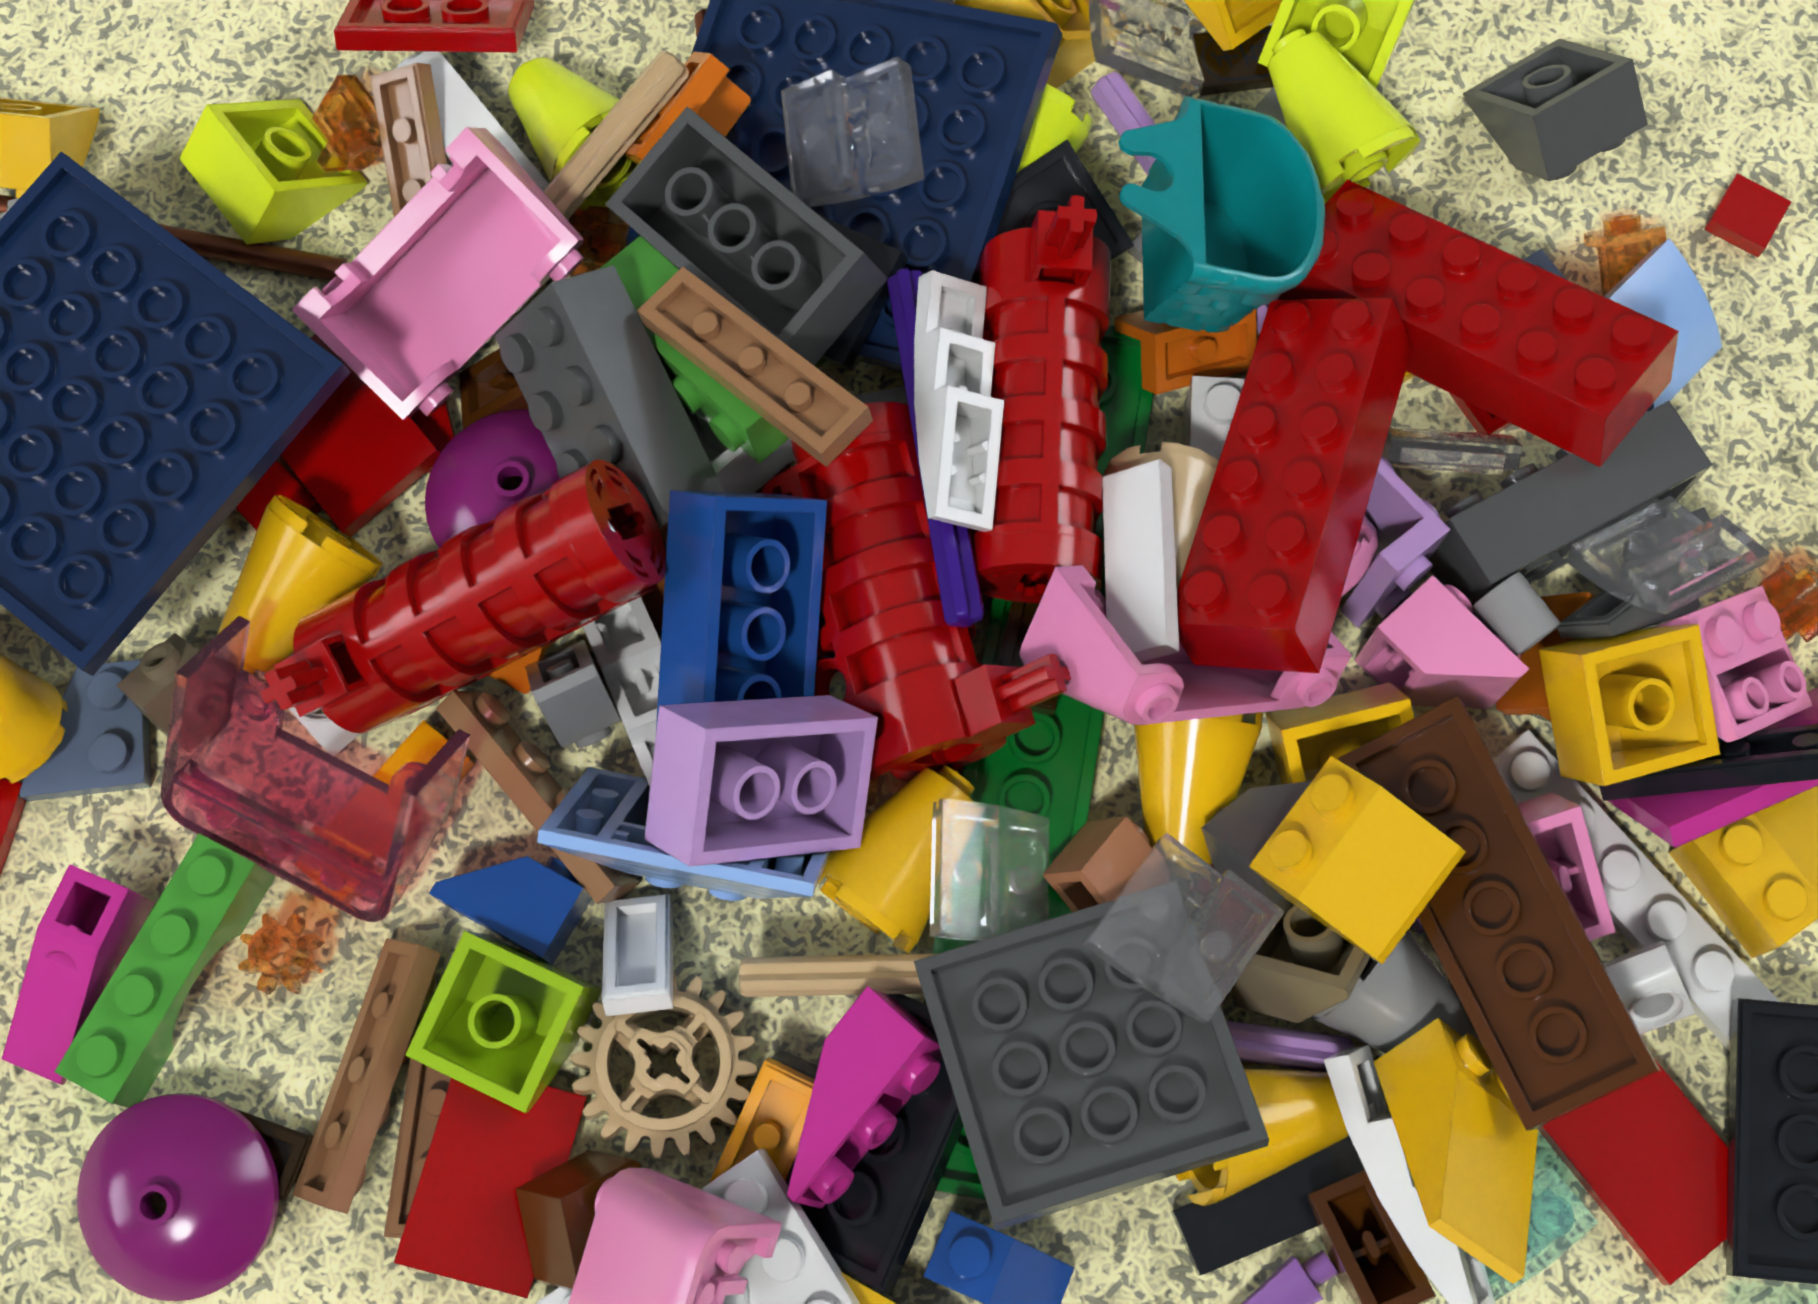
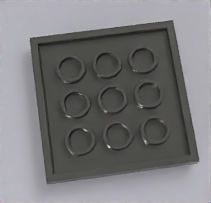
[914,881,1269,1231]

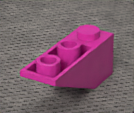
[2,864,155,1085]
[787,986,942,1209]

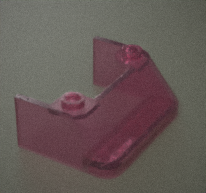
[160,616,470,922]

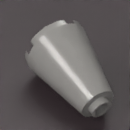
[1310,931,1482,1053]

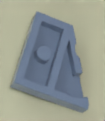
[20,659,151,801]

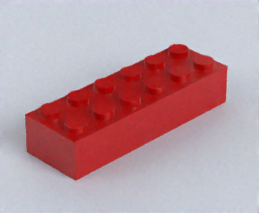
[1279,180,1679,467]
[1177,298,1413,674]

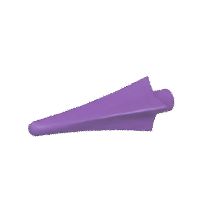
[1241,1250,1338,1304]

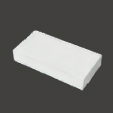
[602,894,673,1016]

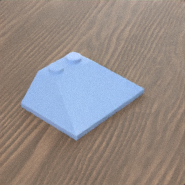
[537,767,831,901]

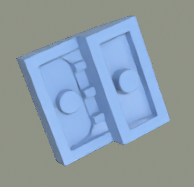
[1604,238,1722,412]

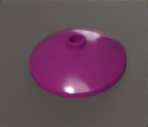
[425,409,560,548]
[77,1093,279,1301]

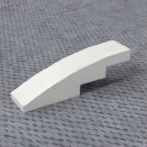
[914,270,1004,532]
[583,597,661,788]
[1324,1044,1495,1304]

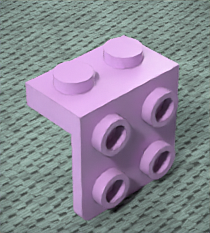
[1340,456,1451,628]

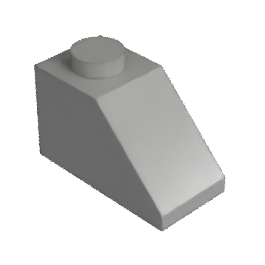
[525,640,621,748]

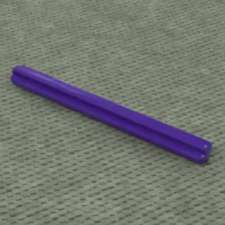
[887,268,984,628]

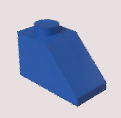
[429,856,592,965]
[923,1210,1074,1304]

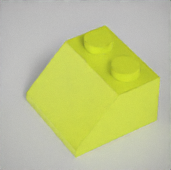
[1258,0,1415,89]
[179,99,368,245]

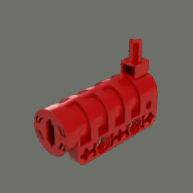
[969,195,1111,603]
[761,402,1071,781]
[260,459,667,733]

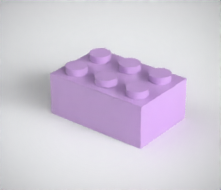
[644,695,878,867]

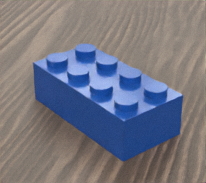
[655,490,827,740]

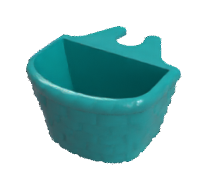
[1118,96,1325,332]

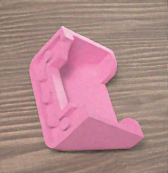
[292,127,584,420]
[1019,565,1352,725]
[568,1168,782,1304]

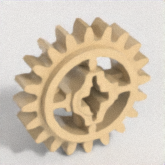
[570,971,757,1161]

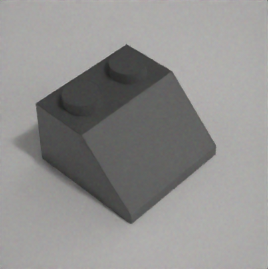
[1463,39,1648,181]

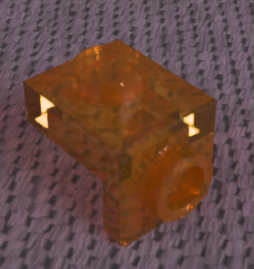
[312,75,382,172]
[1584,214,1666,296]

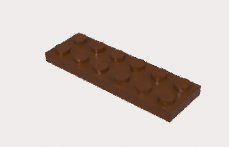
[1337,696,1660,1131]

